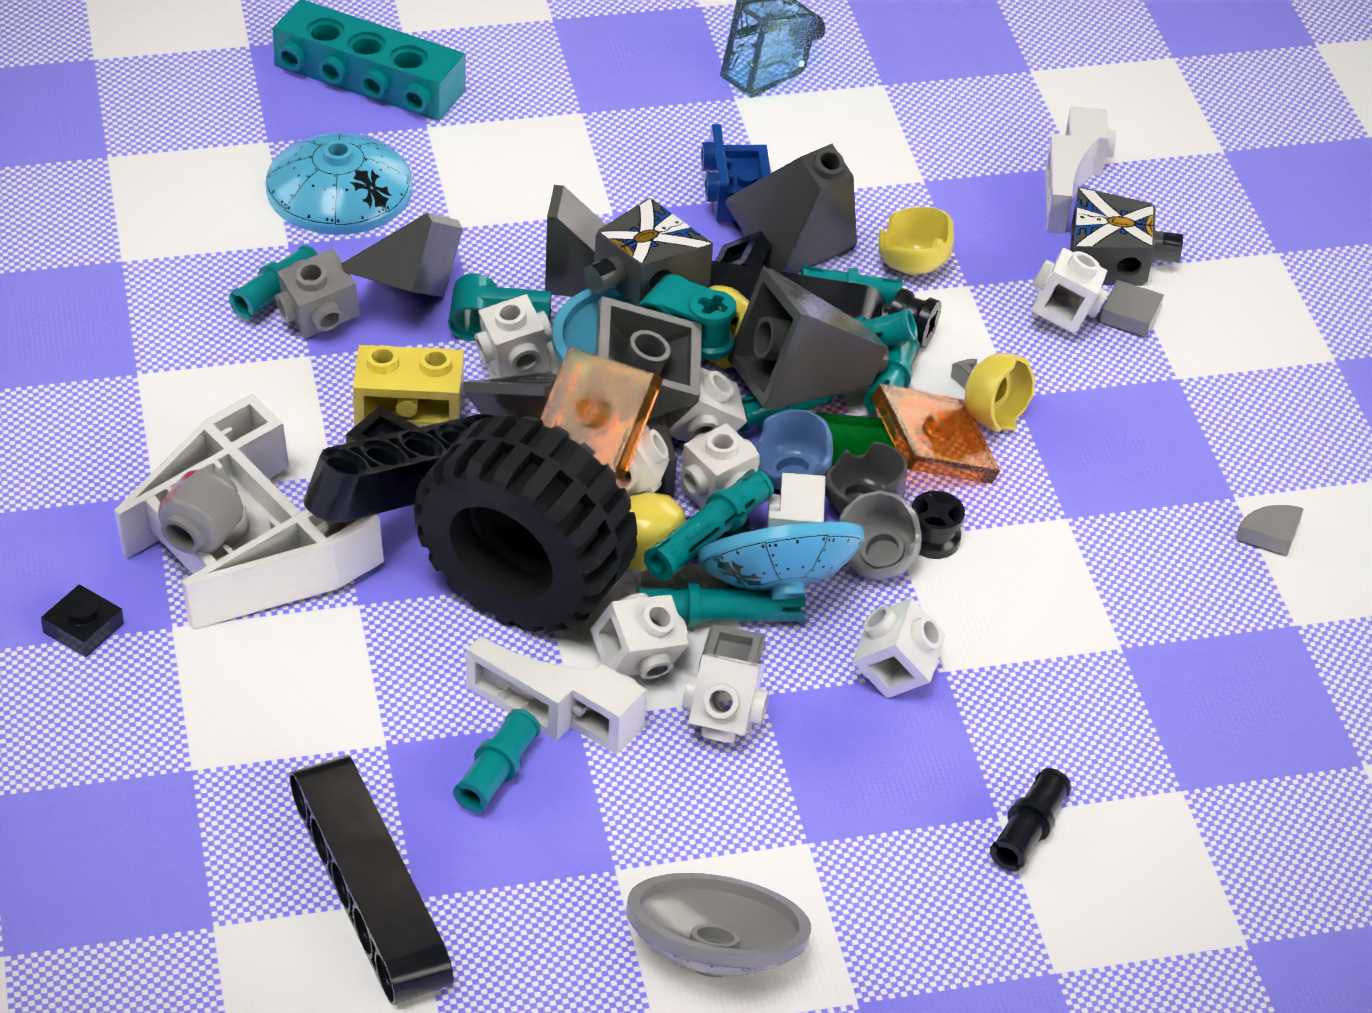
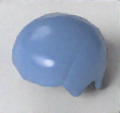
[753,409,834,491]

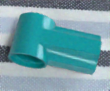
[448,273,552,341]

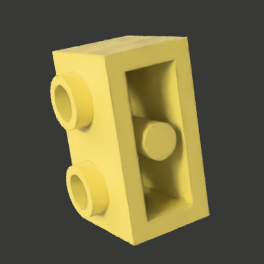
[353,345,464,427]

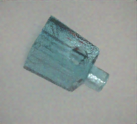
[720,0,826,98]

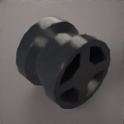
[888,288,942,348]
[911,490,965,559]

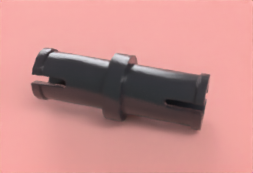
[989,768,1072,872]

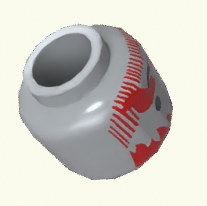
[158,470,244,554]

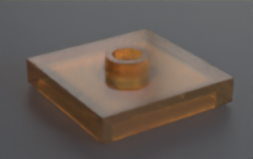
[540,347,664,482]
[871,383,1001,484]

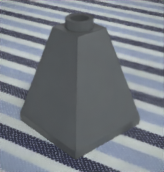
[725,143,857,274]
[727,267,889,410]

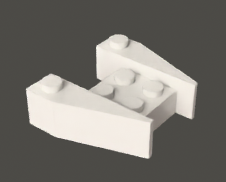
[114,393,384,630]

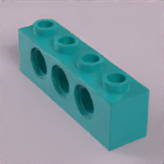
[272,0,466,121]

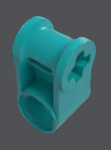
[637,274,736,360]

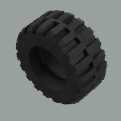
[414,414,638,632]

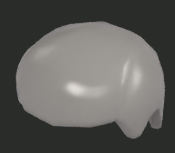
[839,490,922,581]

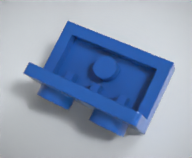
[701,124,771,222]

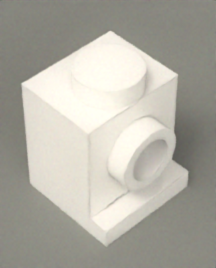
[767,473,826,528]

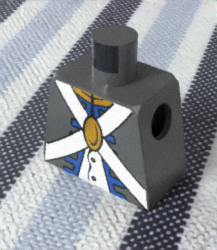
[1070,187,1183,286]
[584,198,713,305]

